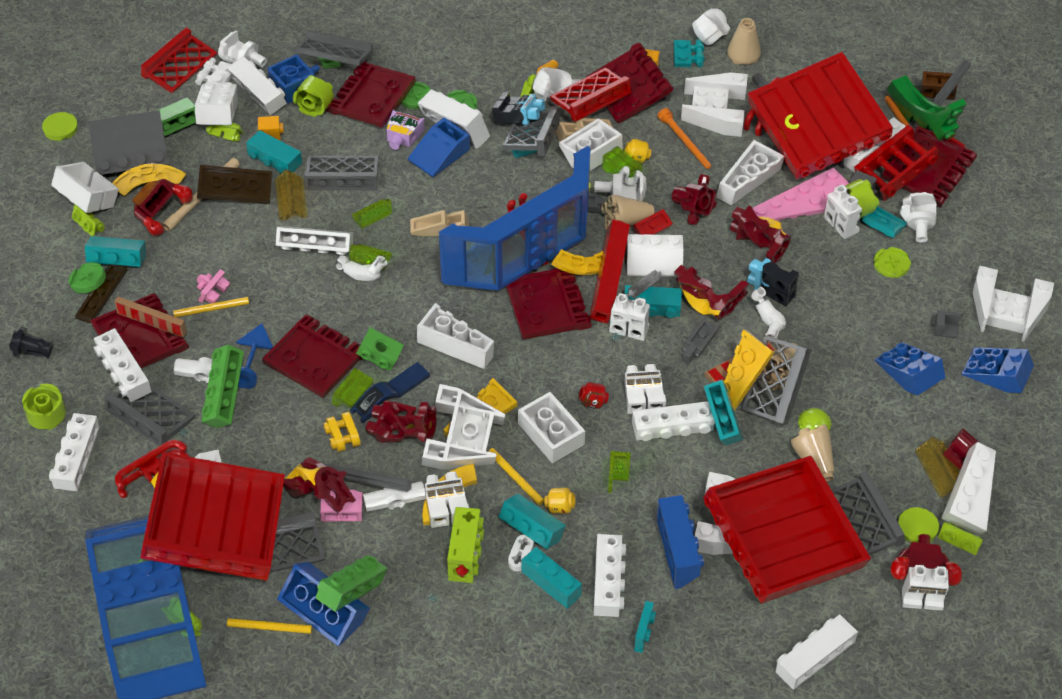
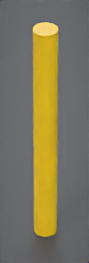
[173,297,249,317]
[488,448,544,505]
[227,618,312,634]

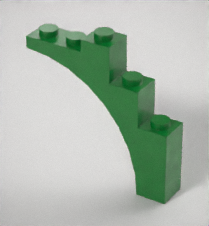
[887,75,967,141]

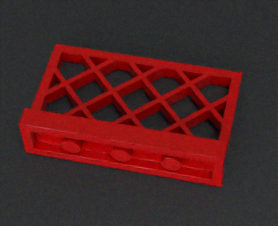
[141,27,217,93]
[550,68,631,122]

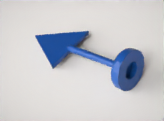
[236,323,273,389]

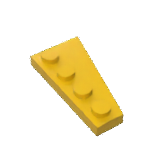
[724,329,775,411]
[443,378,517,438]

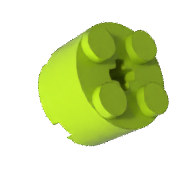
[293,75,333,117]
[845,179,879,219]
[22,384,66,430]

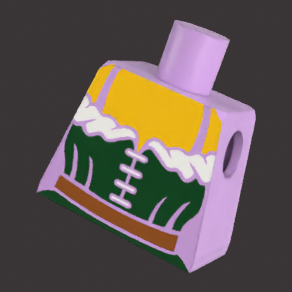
[386,109,425,150]

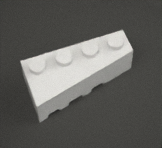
[418,89,490,149]
[716,140,784,205]
[417,303,494,369]
[941,442,996,536]

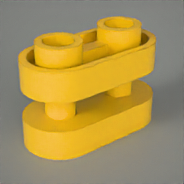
[323,411,361,452]

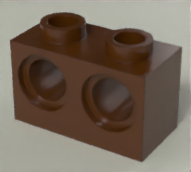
[920,71,958,100]

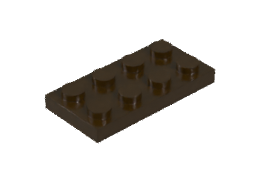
[197,165,272,204]

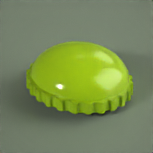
[798,408,832,430]

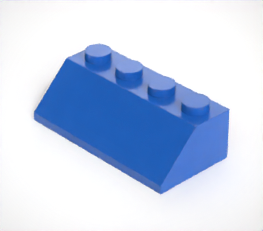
[657,495,704,589]
[277,562,370,646]

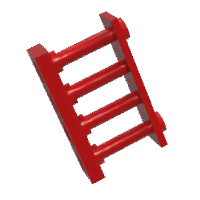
[854,125,939,201]

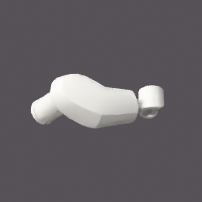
[336,255,387,281]
[752,287,786,342]

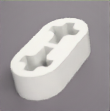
[508,535,534,571]

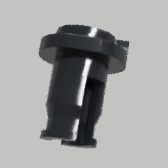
[9,327,53,359]

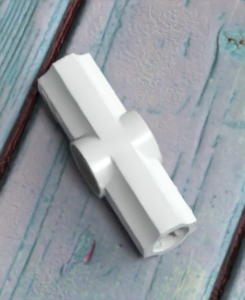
[174,357,212,383]
[362,481,426,512]

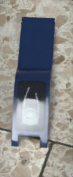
[350,362,430,423]

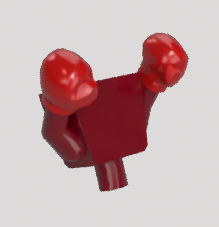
[132,179,193,237]
[890,534,962,586]

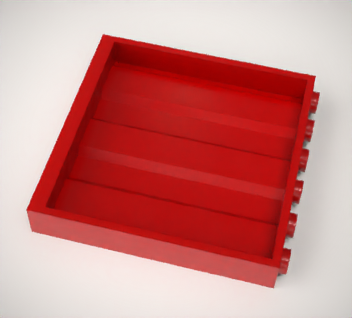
[748,52,893,180]
[140,452,285,581]
[703,455,871,604]

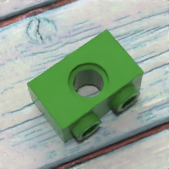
[356,327,404,371]

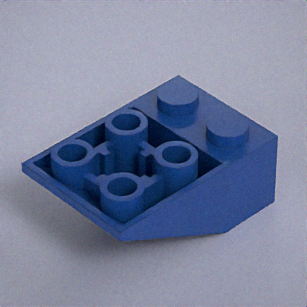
[408,117,470,177]
[874,342,946,396]
[962,347,1034,393]

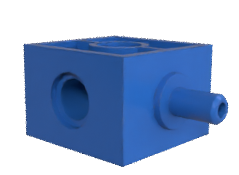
[267,54,320,104]

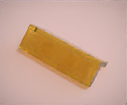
[275,169,307,221]
[915,437,960,497]

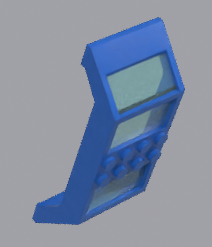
[439,146,591,291]
[85,516,206,699]

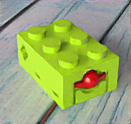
[447,507,484,583]

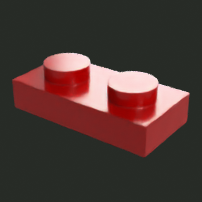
[632,209,673,235]

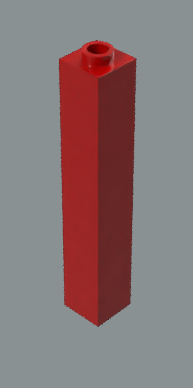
[589,219,630,323]

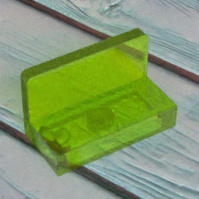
[352,198,392,229]
[349,244,392,270]
[332,368,373,407]
[608,451,631,493]

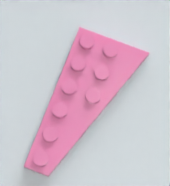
[753,167,849,221]

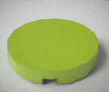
[42,112,78,141]
[873,247,911,278]
[898,507,939,542]

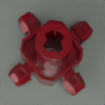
[672,174,717,225]

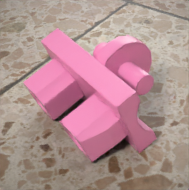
[197,269,230,303]

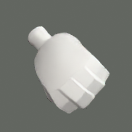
[692,9,730,45]
[218,31,267,68]
[532,67,580,104]
[594,166,647,201]
[900,192,936,243]

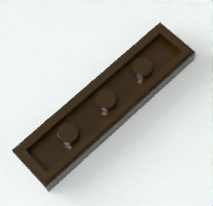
[75,264,128,324]

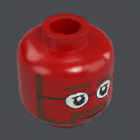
[579,382,609,409]

